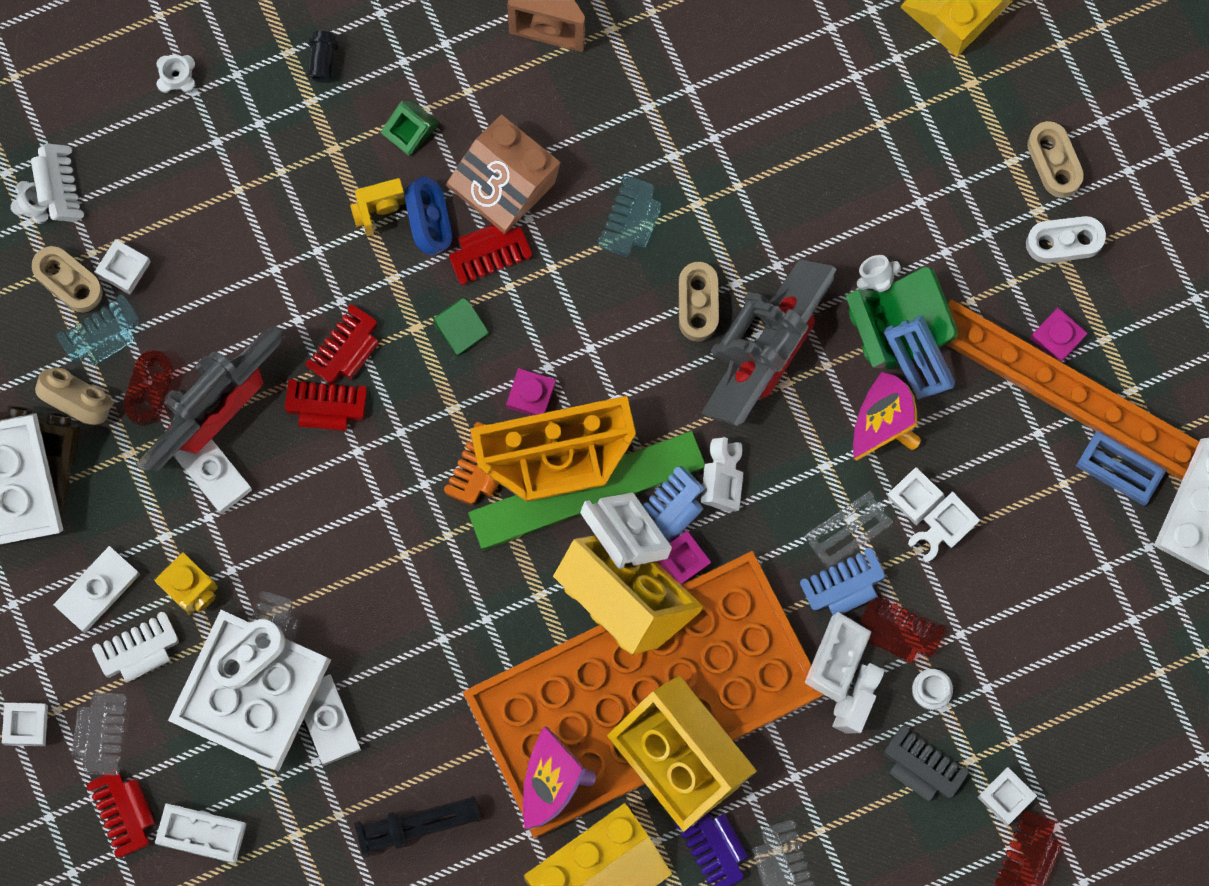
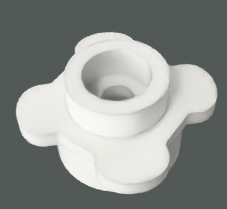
[156,55,195,93]
[11,181,48,224]
[857,255,901,292]

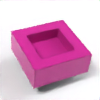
[1030,308,1087,362]
[506,368,556,416]
[657,531,711,585]

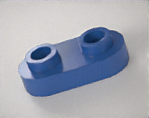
[404,177,452,255]

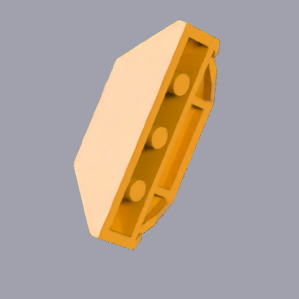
[470,396,636,502]

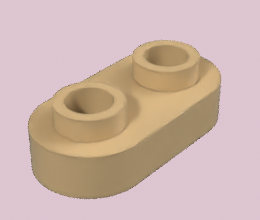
[1027,121,1084,198]
[32,246,103,313]
[679,262,719,342]
[35,367,112,425]

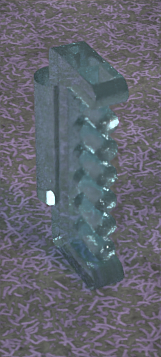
[598,175,662,257]
[56,295,140,366]

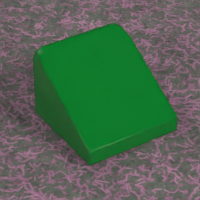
[380,100,439,156]
[433,297,489,357]

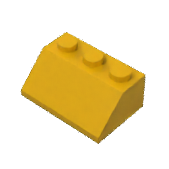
[901,0,1014,57]
[553,535,703,655]
[607,675,757,832]
[524,803,672,886]

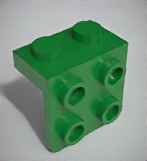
[846,267,958,370]

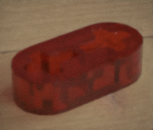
[123,350,173,426]

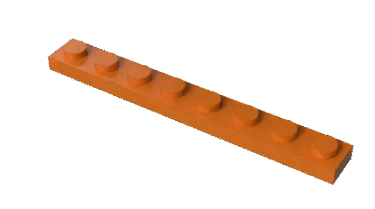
[945,299,1199,481]

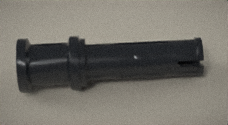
[354,796,481,858]

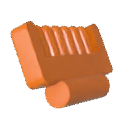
[444,422,499,506]

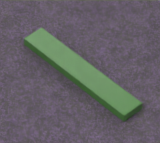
[468,431,705,552]

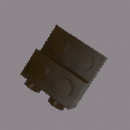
[0,406,81,507]

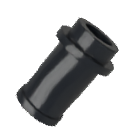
[307,31,339,83]

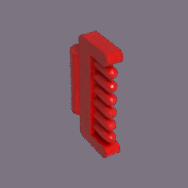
[449,224,532,286]
[305,305,380,385]
[285,379,367,431]
[87,771,156,858]

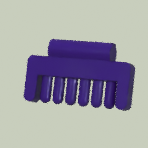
[676,813,749,886]

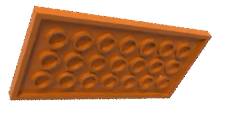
[463,551,825,840]

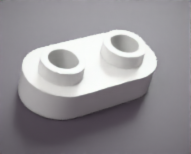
[1026,216,1106,263]
[209,619,285,689]

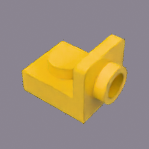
[350,178,406,236]
[154,552,218,616]

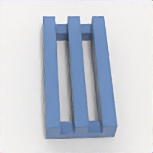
[884,315,955,400]
[1076,431,1166,506]

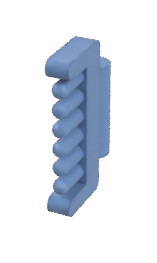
[643,466,704,543]
[800,548,886,615]

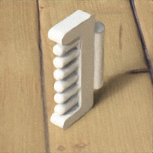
[31,143,84,222]
[92,612,179,683]

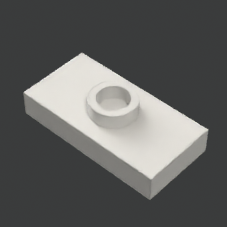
[173,439,252,514]
[54,546,140,634]
[805,612,872,703]
[304,674,361,766]
[155,803,246,864]

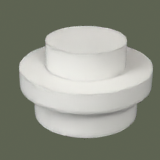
[912,669,953,710]

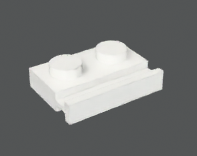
[580,492,672,569]

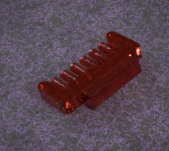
[860,593,946,663]
[994,811,1063,886]

